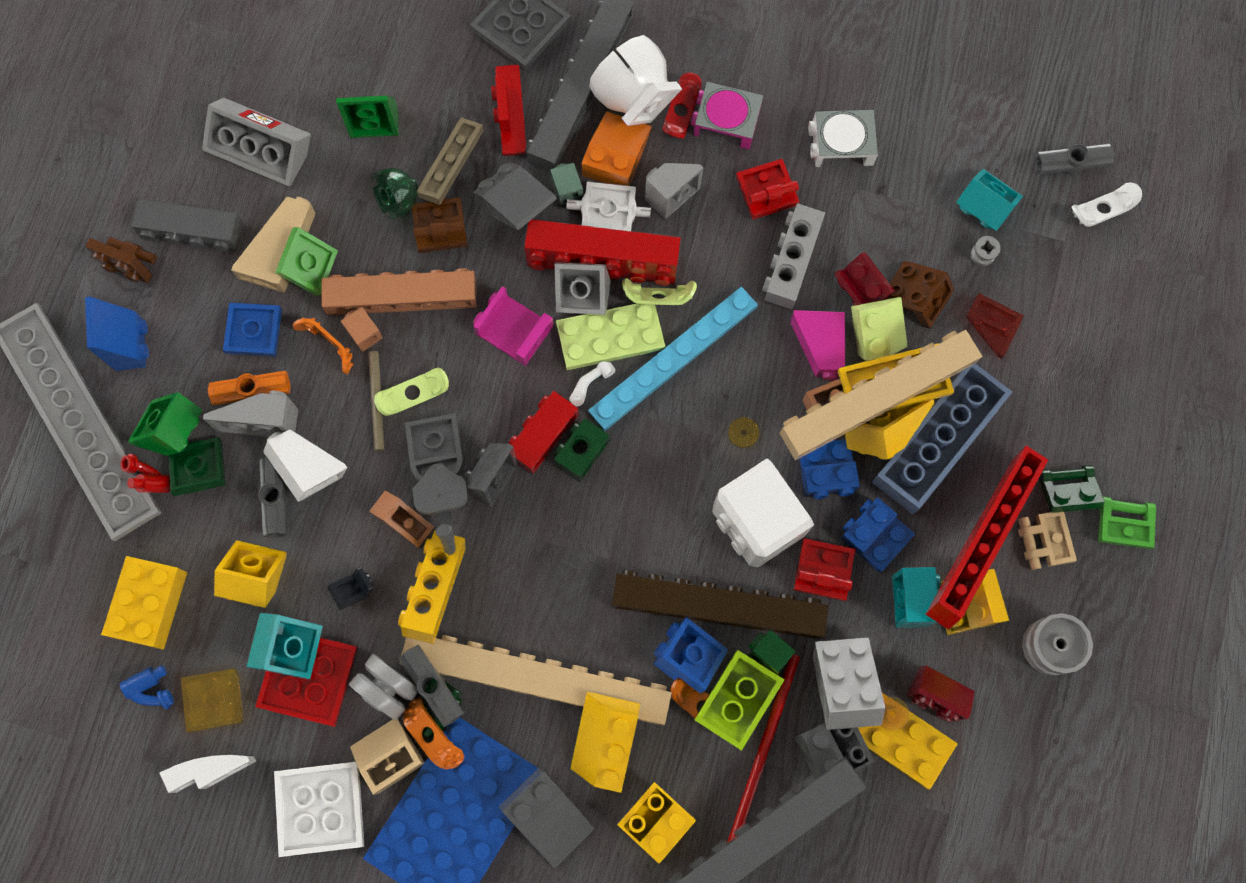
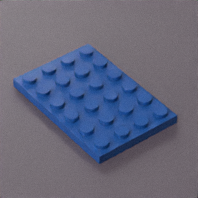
[363,717,547,883]

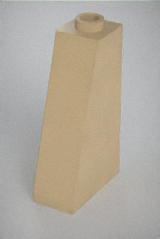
[231,197,316,293]

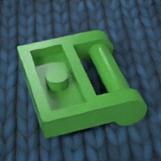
[1098,496,1156,549]

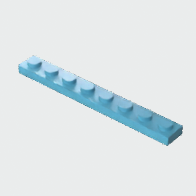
[588,286,758,432]

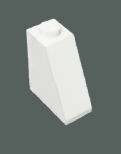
[263,429,347,502]

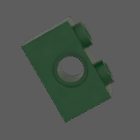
[554,418,610,482]
[747,630,796,674]

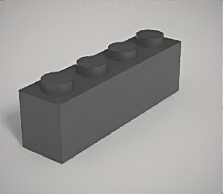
[132,199,243,251]

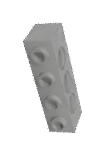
[762,203,825,310]

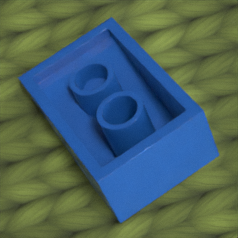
[85,297,149,371]

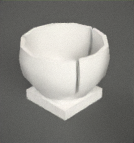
[589,35,682,126]

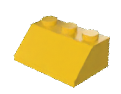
[570,691,640,793]

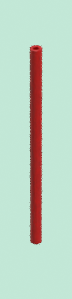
[727,654,800,843]

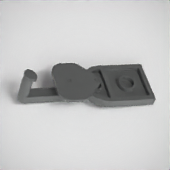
[405,413,468,555]

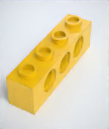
[398,530,466,644]

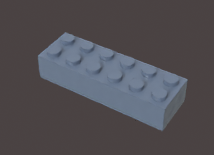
[872,363,1012,515]

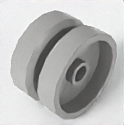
[1022,613,1093,676]
[349,653,418,721]

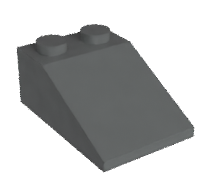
[473,162,557,230]
[463,443,518,508]
[499,768,595,868]

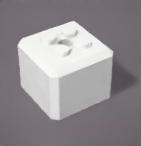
[712,459,814,567]

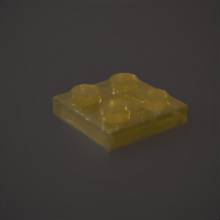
[181,668,244,733]

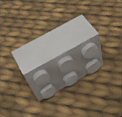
[813,637,885,730]

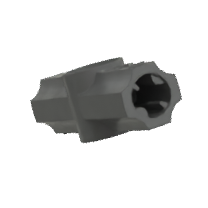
[1035,144,1115,175]
[258,457,288,538]
[399,645,465,727]

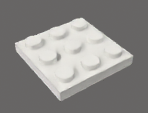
[274,762,364,857]

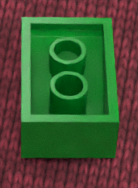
[336,96,399,138]

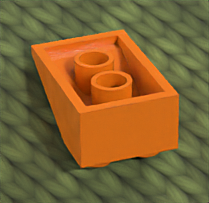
[582,111,652,186]

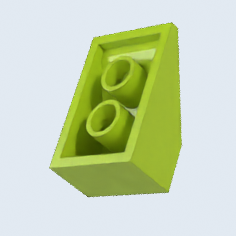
[695,650,784,751]

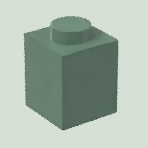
[550,163,583,206]

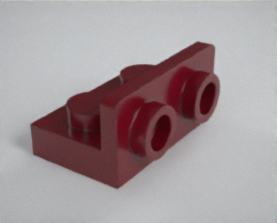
[834,252,895,306]

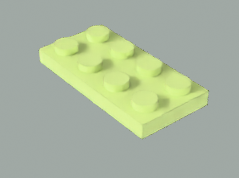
[556,303,665,370]

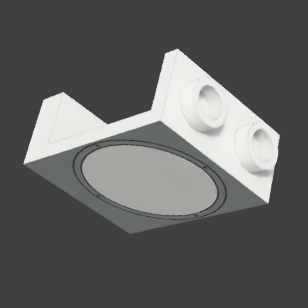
[809,110,878,167]

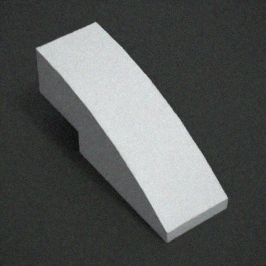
[160,755,256,793]

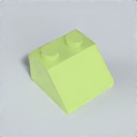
[851,297,908,361]

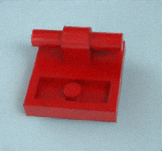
[736,159,800,220]
[793,538,855,602]

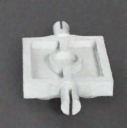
[566,182,651,231]

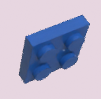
[223,303,282,357]

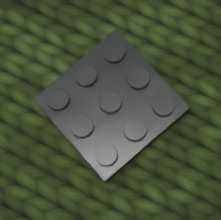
[470,0,571,70]

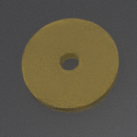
[728,417,759,448]
[881,697,909,730]

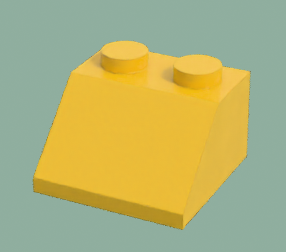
[214,540,287,608]

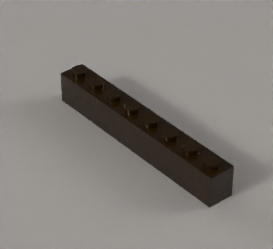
[612,570,828,639]

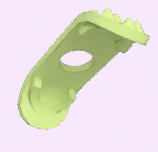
[622,278,697,305]
[374,368,449,416]

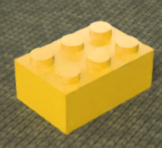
[101,556,188,650]

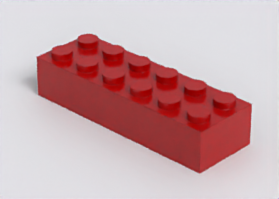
[524,219,681,286]

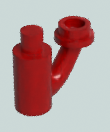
[120,454,171,493]

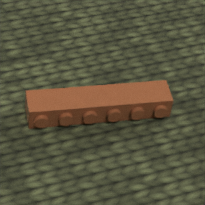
[322,268,477,315]

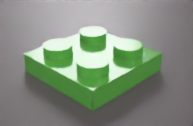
[275,227,338,296]

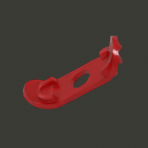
[662,72,702,139]

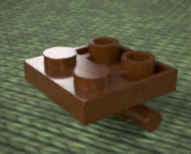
[411,197,468,254]
[85,237,157,283]

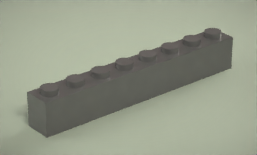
[525,0,634,172]
[667,757,867,883]

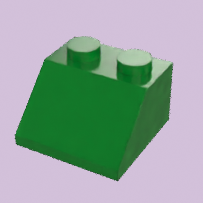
[128,392,202,456]

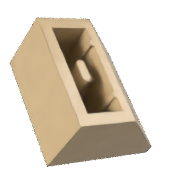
[350,718,425,794]

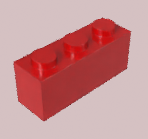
[508,391,579,475]

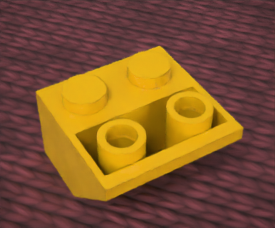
[937,569,1009,635]
[617,782,696,864]

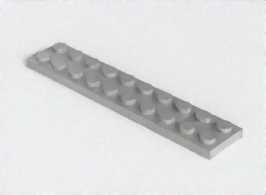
[0,303,161,541]

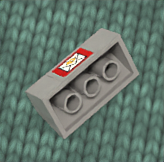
[202,98,311,186]

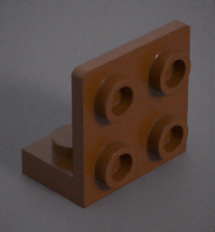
[886,261,955,329]

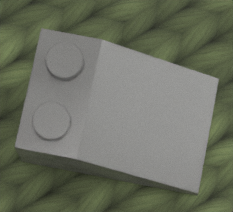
[203,391,299,437]

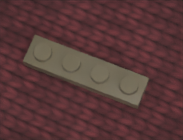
[417,118,484,205]

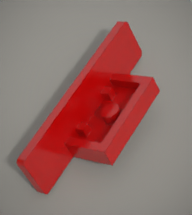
[491,65,527,156]

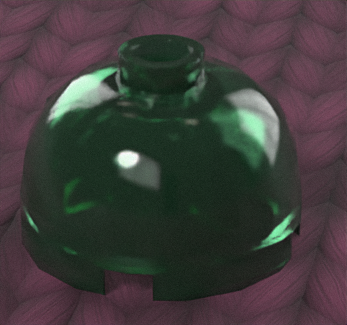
[372,168,418,219]

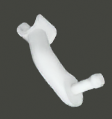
[569,361,615,406]

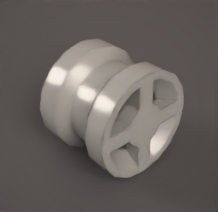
[971,236,1001,266]

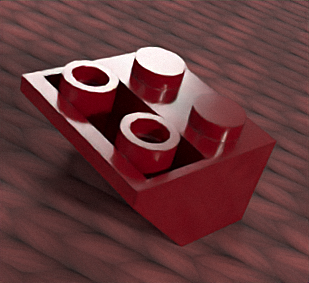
[906,665,975,723]

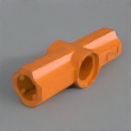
[208,371,291,406]

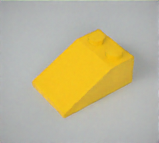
[845,399,934,459]

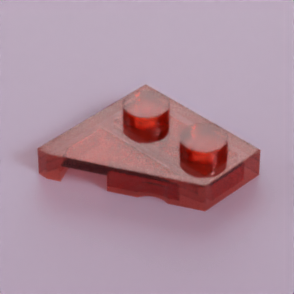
[966,293,1024,359]

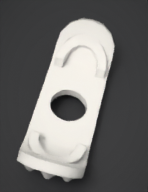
[1072,183,1142,227]

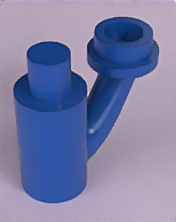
[120,665,175,710]

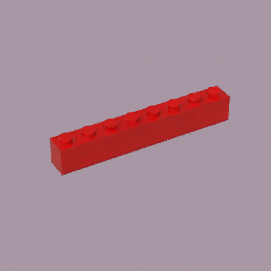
[925,445,1048,630]

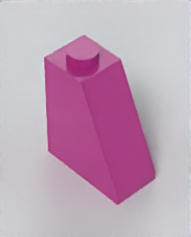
[791,310,845,381]

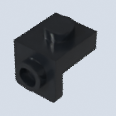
[327,567,373,610]

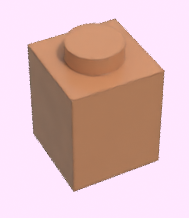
[341,307,383,352]

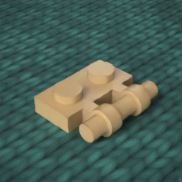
[1018,512,1077,570]

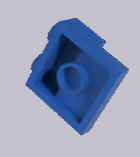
[799,439,860,499]
[840,497,915,573]
[653,617,728,694]

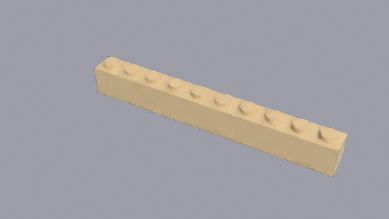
[399,635,672,726]

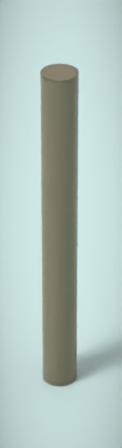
[368,351,385,452]

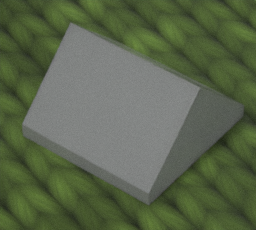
[555,262,611,315]

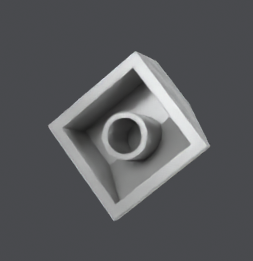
[645,163,703,220]

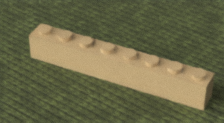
[779,330,983,461]

